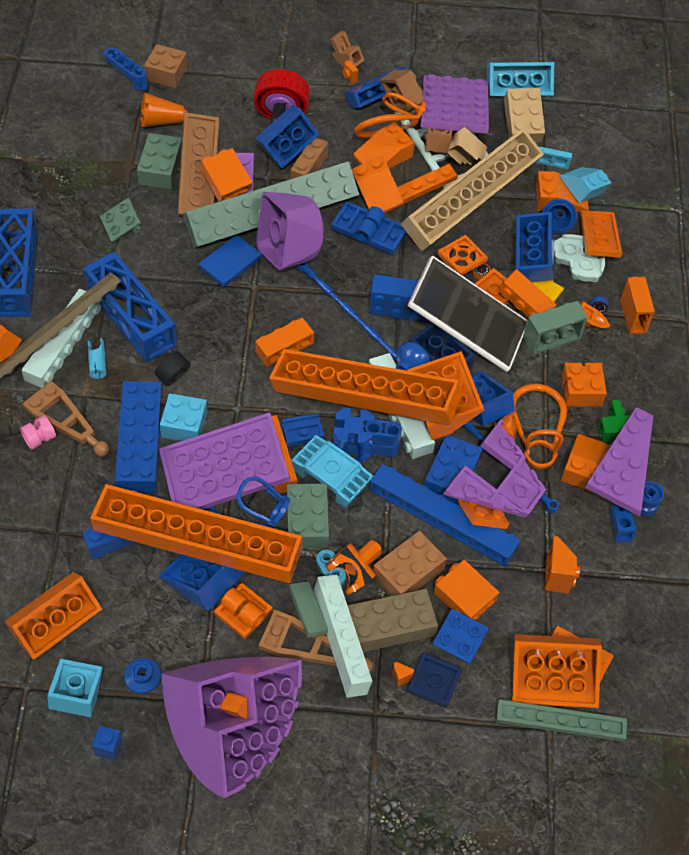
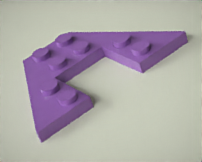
[443,420,546,518]

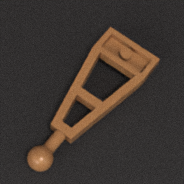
[22,381,110,457]
[258,610,373,672]

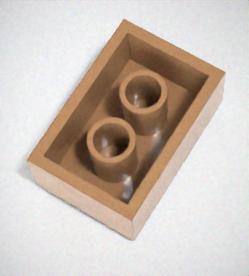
[373,531,447,596]

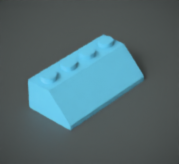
[487,62,554,96]

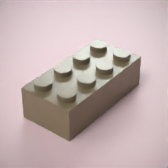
[348,589,438,652]

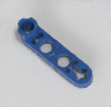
[104,48,148,91]

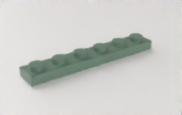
[496,699,627,742]

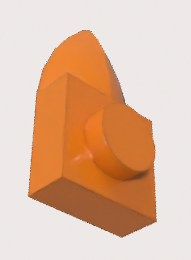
[580,301,610,328]

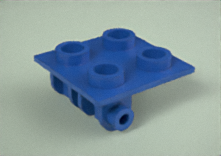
[432,609,489,664]

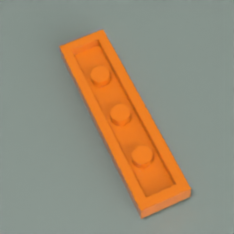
[397,164,458,204]

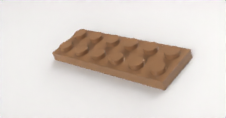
[177,112,219,216]

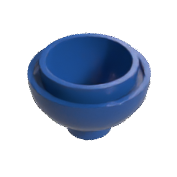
[542,198,577,233]
[396,342,430,371]

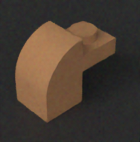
[330,31,364,67]

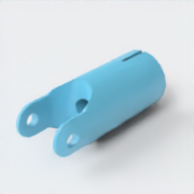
[88,338,106,379]

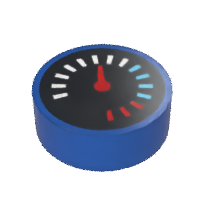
[590,296,609,313]

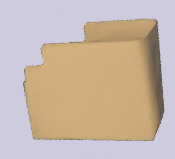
[447,127,487,165]

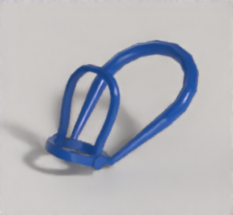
[206,477,290,528]

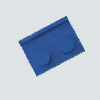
[281,413,325,447]

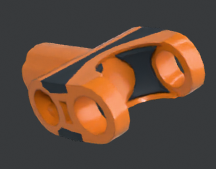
[325,540,382,595]

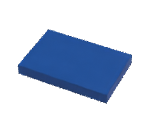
[198,235,262,288]

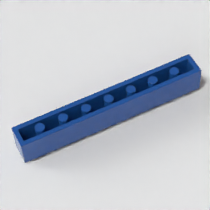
[369,464,520,567]

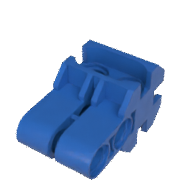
[333,407,402,463]

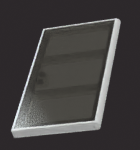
[407,256,528,372]

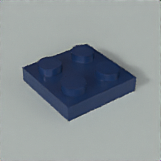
[407,653,462,709]

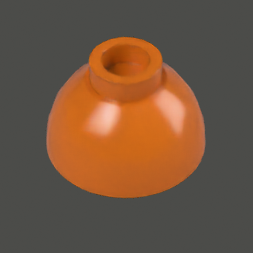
[494,414,516,439]

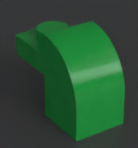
[598,400,631,443]

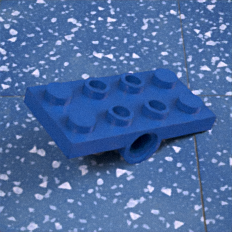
[331,201,407,255]

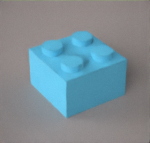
[160,393,208,441]

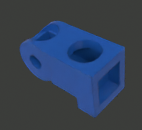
[610,505,637,543]

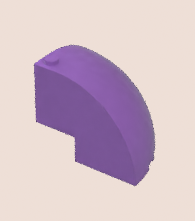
[161,657,302,798]

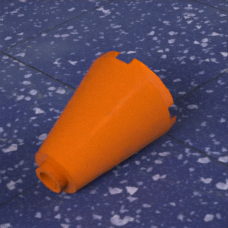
[141,93,187,127]

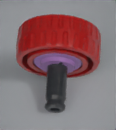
[253,69,310,124]

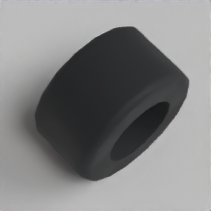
[155,351,190,386]

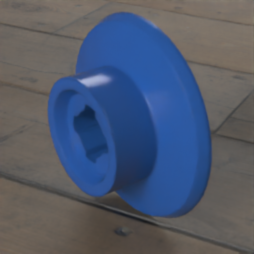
[123,658,162,694]

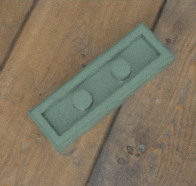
[288,581,328,638]

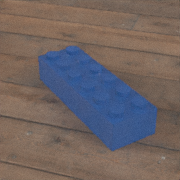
[115,381,163,493]

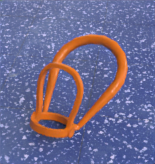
[353,92,426,138]

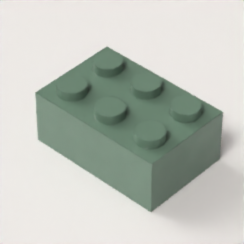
[137,133,182,189]
[523,301,588,355]
[287,483,329,548]

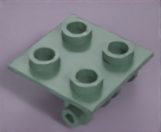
[100,198,141,242]

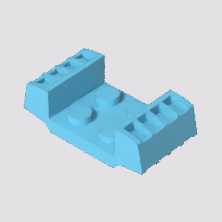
[291,435,373,508]

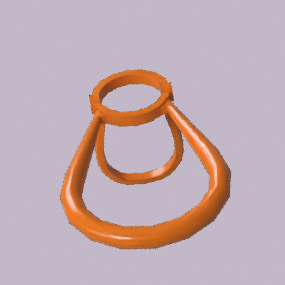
[511,383,568,469]

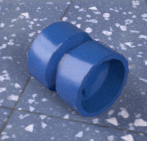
[640,481,664,517]

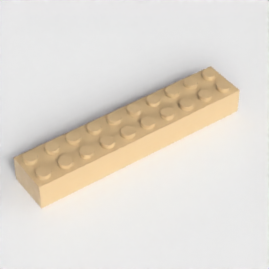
[401,128,544,251]

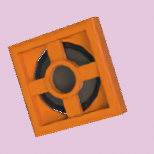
[438,235,488,276]

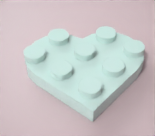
[554,234,605,282]

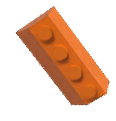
[4,572,102,660]

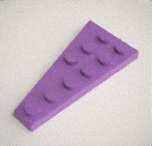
[586,407,653,516]

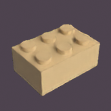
[504,88,545,142]

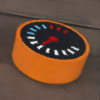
[472,263,490,280]

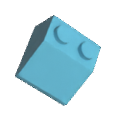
[560,167,611,203]
[47,659,103,717]

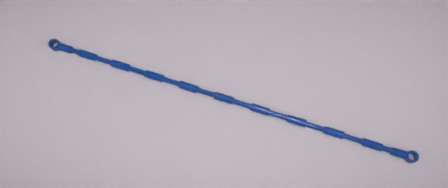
[297,262,559,513]

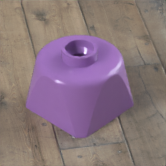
[256,192,324,271]

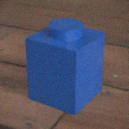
[92,726,123,761]

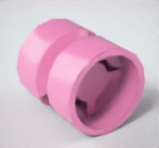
[19,415,56,450]

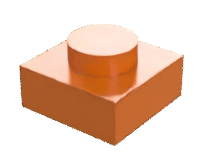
[343,60,358,84]

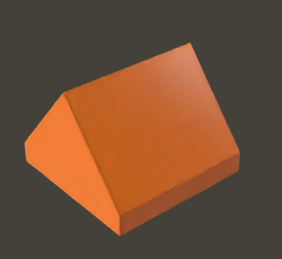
[392,662,415,688]
[219,692,247,719]

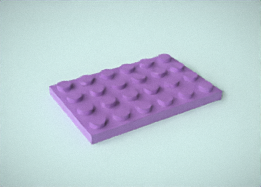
[421,74,489,133]
[159,412,291,509]

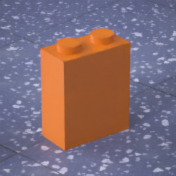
[200,148,253,202]
[620,277,655,334]
[434,560,500,620]

